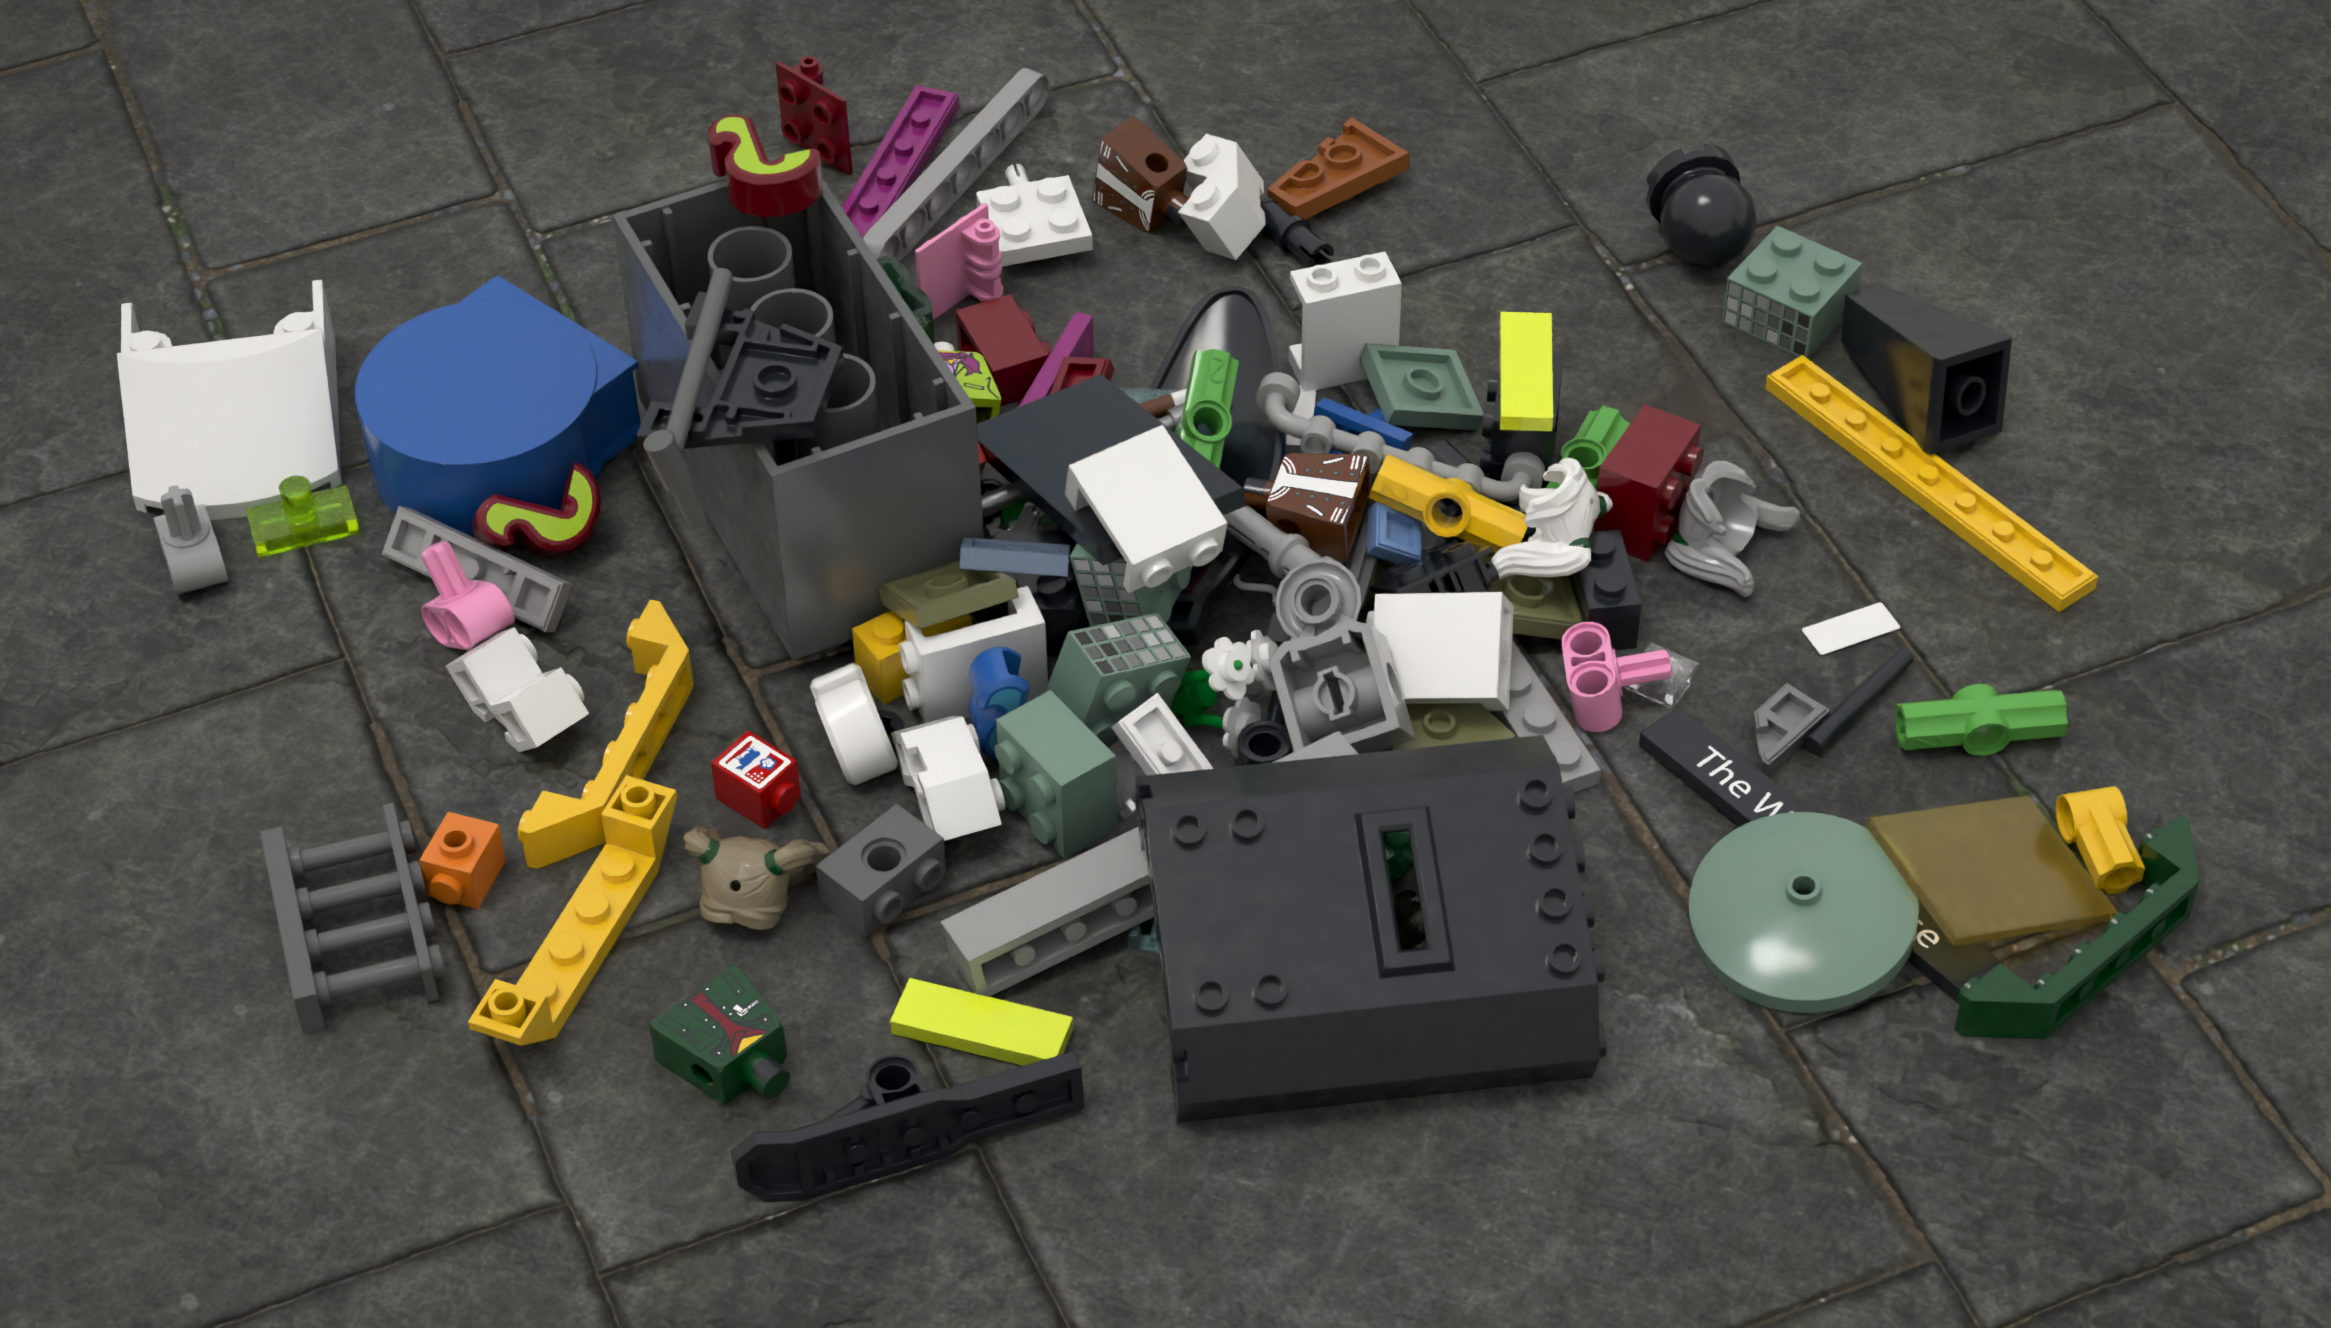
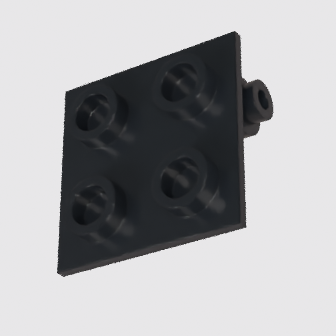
[1370,539,1499,594]

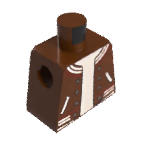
[1092,115,1189,233]
[1243,453,1371,562]

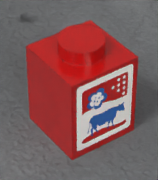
[711,730,801,829]

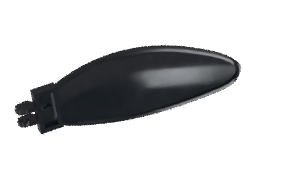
[1143,286,1287,646]

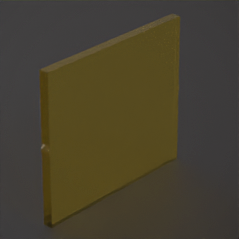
[1865,796,2118,946]

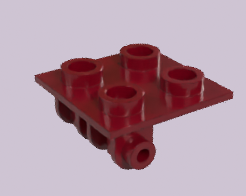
[775,55,853,175]

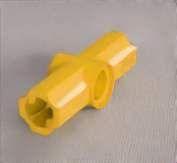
[1368,454,1528,554]

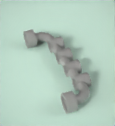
[1256,372,1545,506]

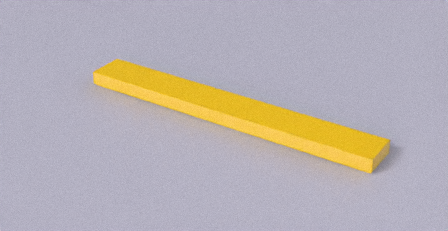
[1765,355,2098,612]

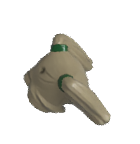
[683,826,829,930]

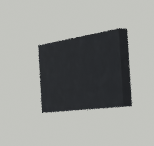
[977,374,1246,565]

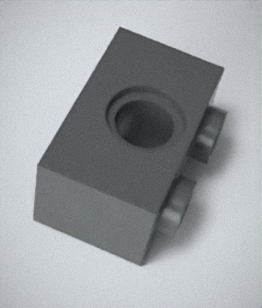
[816,804,946,937]

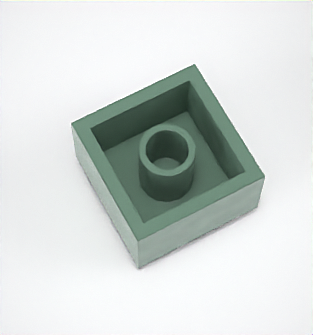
[995,690,1118,859]

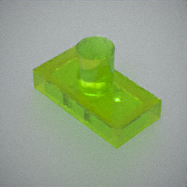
[245,476,360,558]

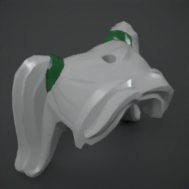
[1665,461,1800,597]

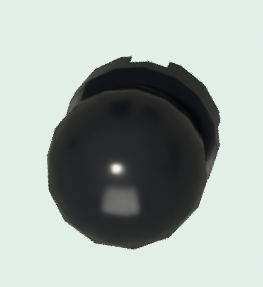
[1645,144,1756,267]

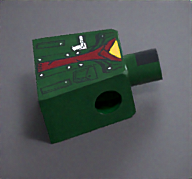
[649,964,790,1102]

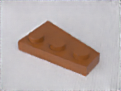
[1267,117,1410,220]

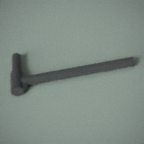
[643,268,733,529]

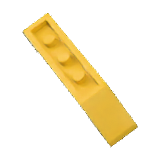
[518,599,694,869]
[468,775,677,1046]

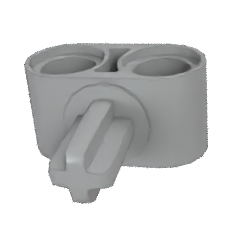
[153,485,228,595]

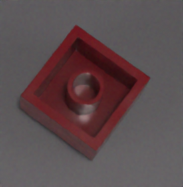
[1593,404,1704,563]

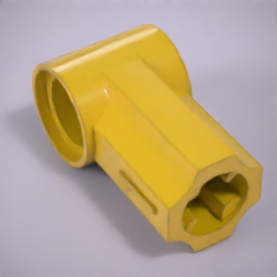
[2055,786,2145,895]

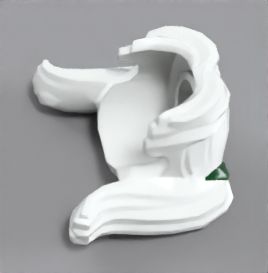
[1491,458,1613,580]

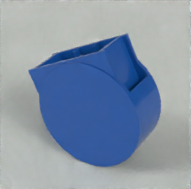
[355,275,642,538]

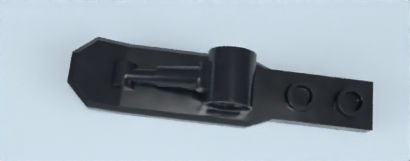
[730,1051,1085,1202]

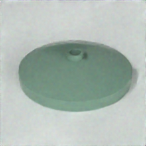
[1689,812,1919,1013]

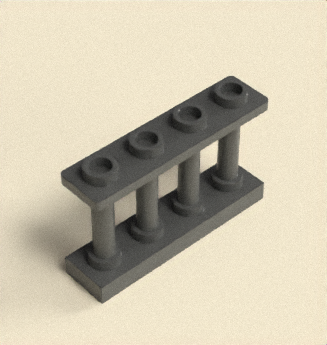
[260,803,446,1035]

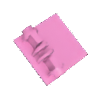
[915,203,1003,326]

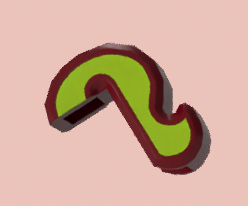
[708,114,823,218]
[472,462,601,558]

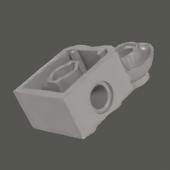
[1268,558,1416,754]

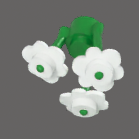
[1170,630,1278,759]

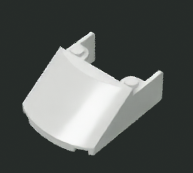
[117,280,342,520]

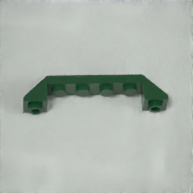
[1954,814,2200,1039]

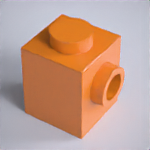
[419,812,506,909]

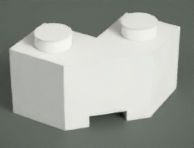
[1178,134,1265,260]
[446,627,589,752]
[891,715,1005,841]

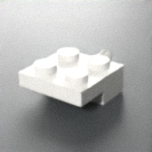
[976,164,1093,267]

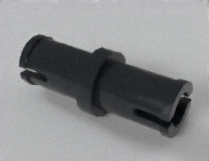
[1260,198,1334,267]

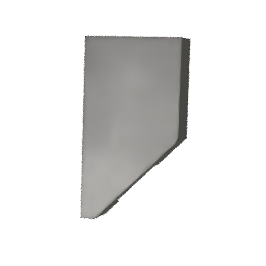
[1752,683,1830,777]

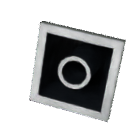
[1841,284,2012,455]

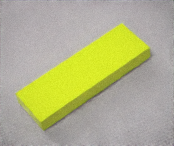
[1500,312,1553,431]
[890,978,1073,1066]

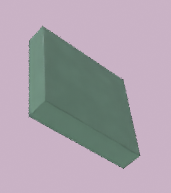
[1359,343,1484,431]

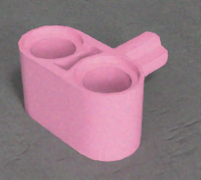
[421,541,515,650]
[1562,622,1672,732]

